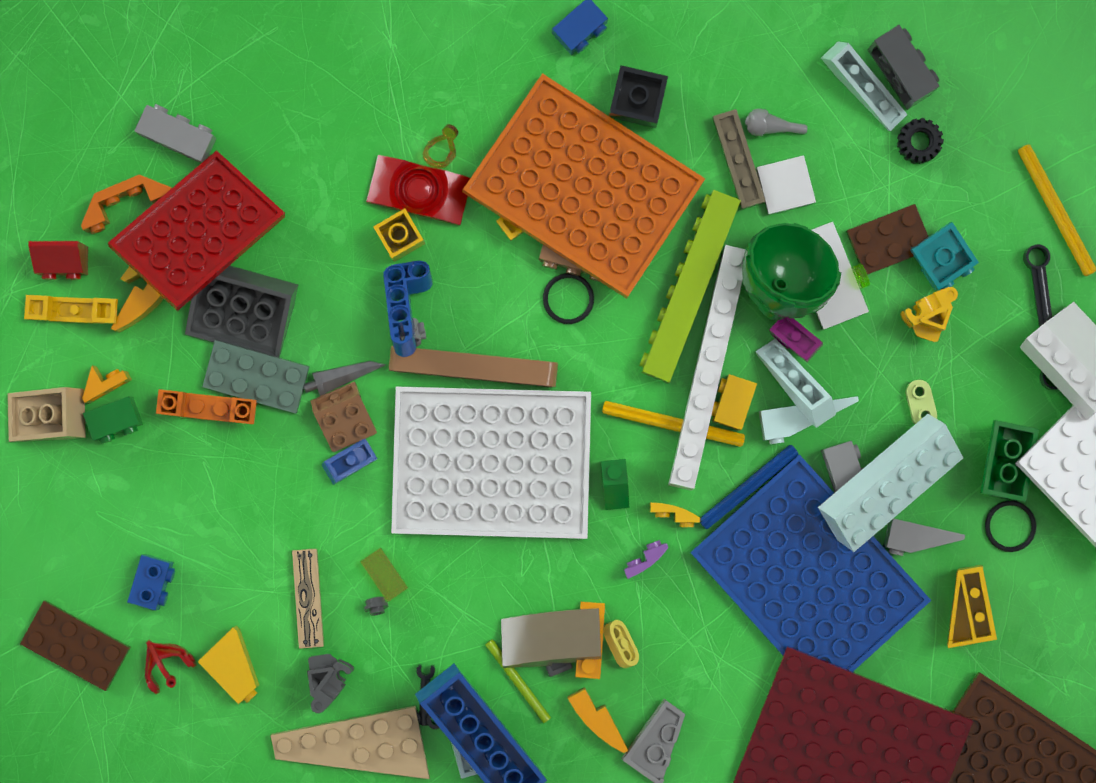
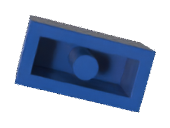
[552,0,608,55]

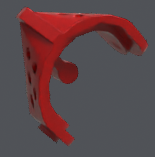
[145,640,197,695]

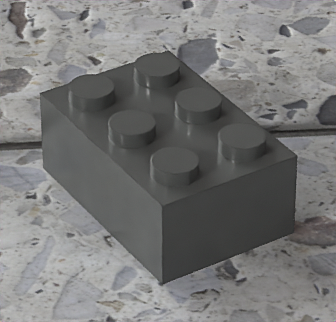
[868,25,939,110]

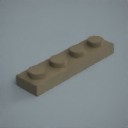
[712,109,766,209]

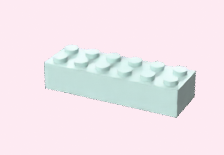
[818,414,963,552]

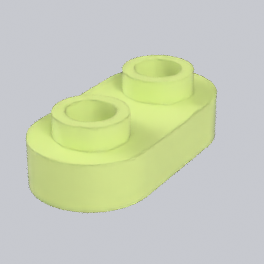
[905,380,937,424]

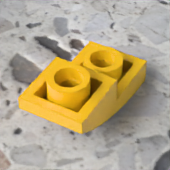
[650,502,700,527]

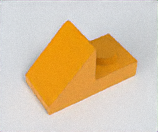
[82,365,132,404]

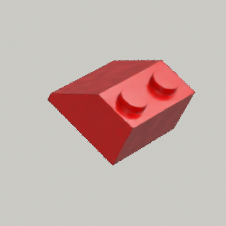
[28,241,88,280]

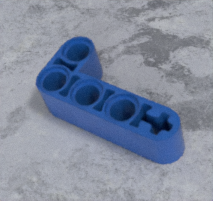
[383,261,433,357]

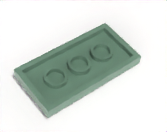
[202,340,310,414]

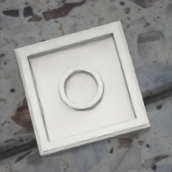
[756,155,816,215]

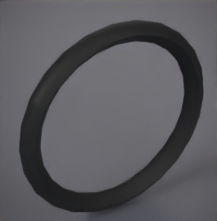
[543,273,594,324]
[985,500,1037,552]

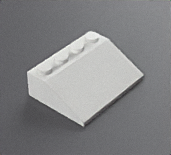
[1020,302,1096,420]

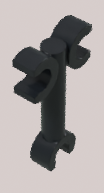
[416,664,439,729]

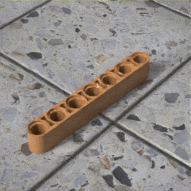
[388,346,558,387]

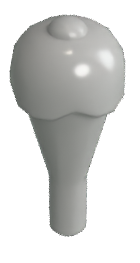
[745,109,808,137]

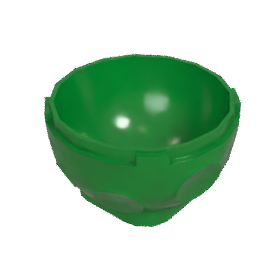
[742,223,842,320]

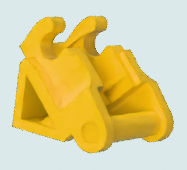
[900,287,958,342]

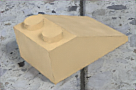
[8,387,86,442]

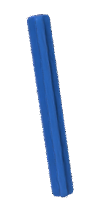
[700,445,799,529]

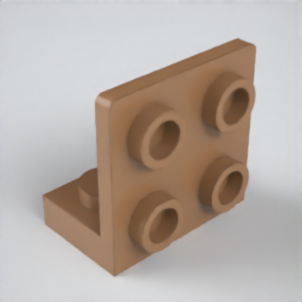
[310,381,377,452]

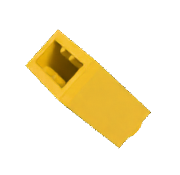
[198,626,259,704]

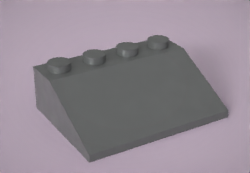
[185,266,298,357]

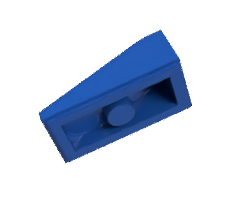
[321,439,378,485]

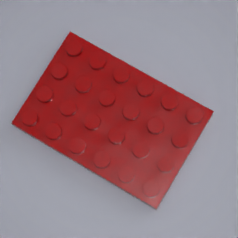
[108,150,285,311]

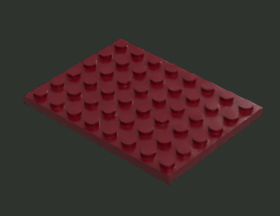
[733,646,973,783]

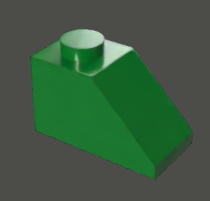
[601,459,630,510]

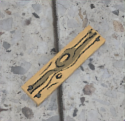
[292,549,324,648]

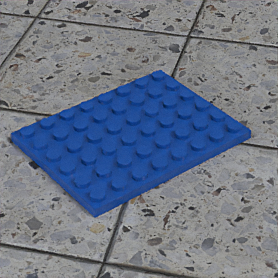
[690,454,932,672]

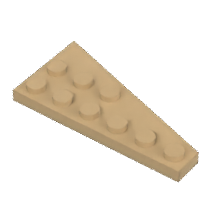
[271,706,430,779]

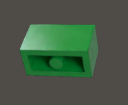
[83,396,143,444]

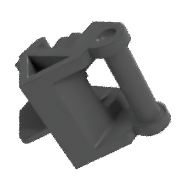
[307,654,354,713]

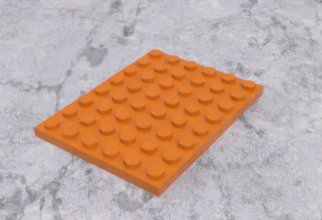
[462,73,705,299]

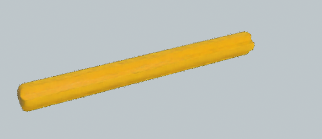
[1018,144,1096,276]
[602,401,745,447]

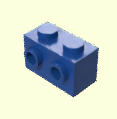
[127,554,175,611]

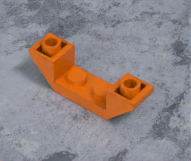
[81,175,172,234]
[156,389,257,424]

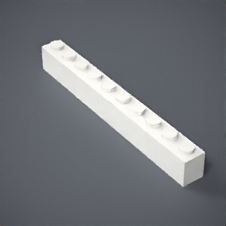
[668,245,745,491]

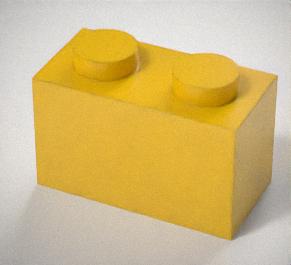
[712,374,757,431]

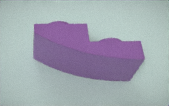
[624,540,668,579]

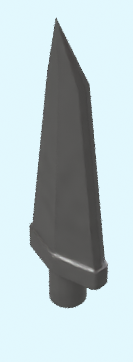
[304,361,386,396]

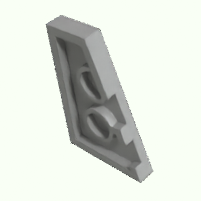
[621,699,685,783]

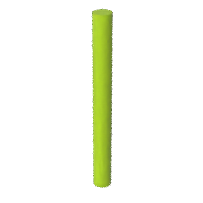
[485,639,551,724]

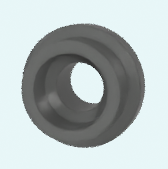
[364,597,389,616]

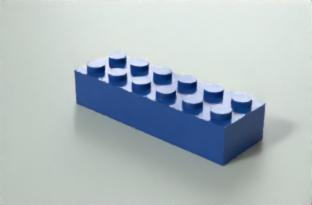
[415,663,547,783]

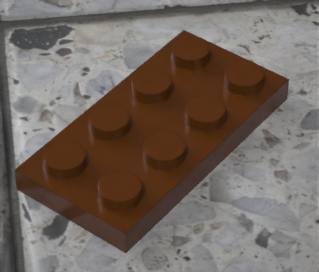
[20,600,131,691]

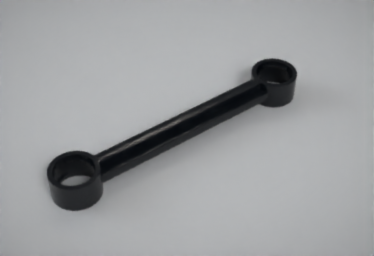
[1023,244,1058,390]

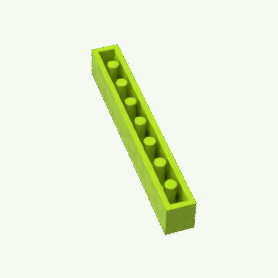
[639,190,741,383]

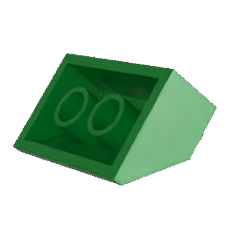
[980,420,1039,502]

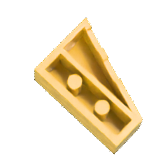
[947,565,997,648]

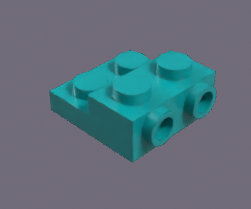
[910,222,979,290]

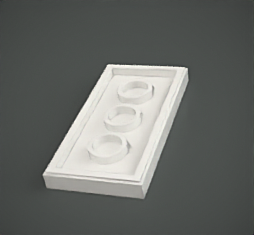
[812,222,869,330]

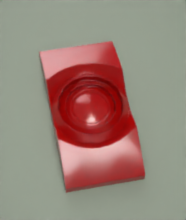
[366,155,470,226]

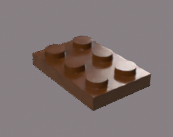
[846,204,928,276]

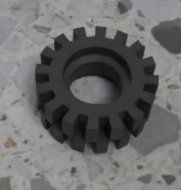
[897,118,944,164]

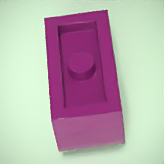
[770,318,823,362]

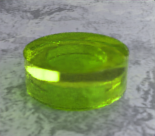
[852,263,870,289]

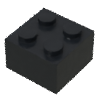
[609,65,668,128]

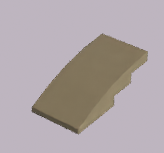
[501,608,601,668]

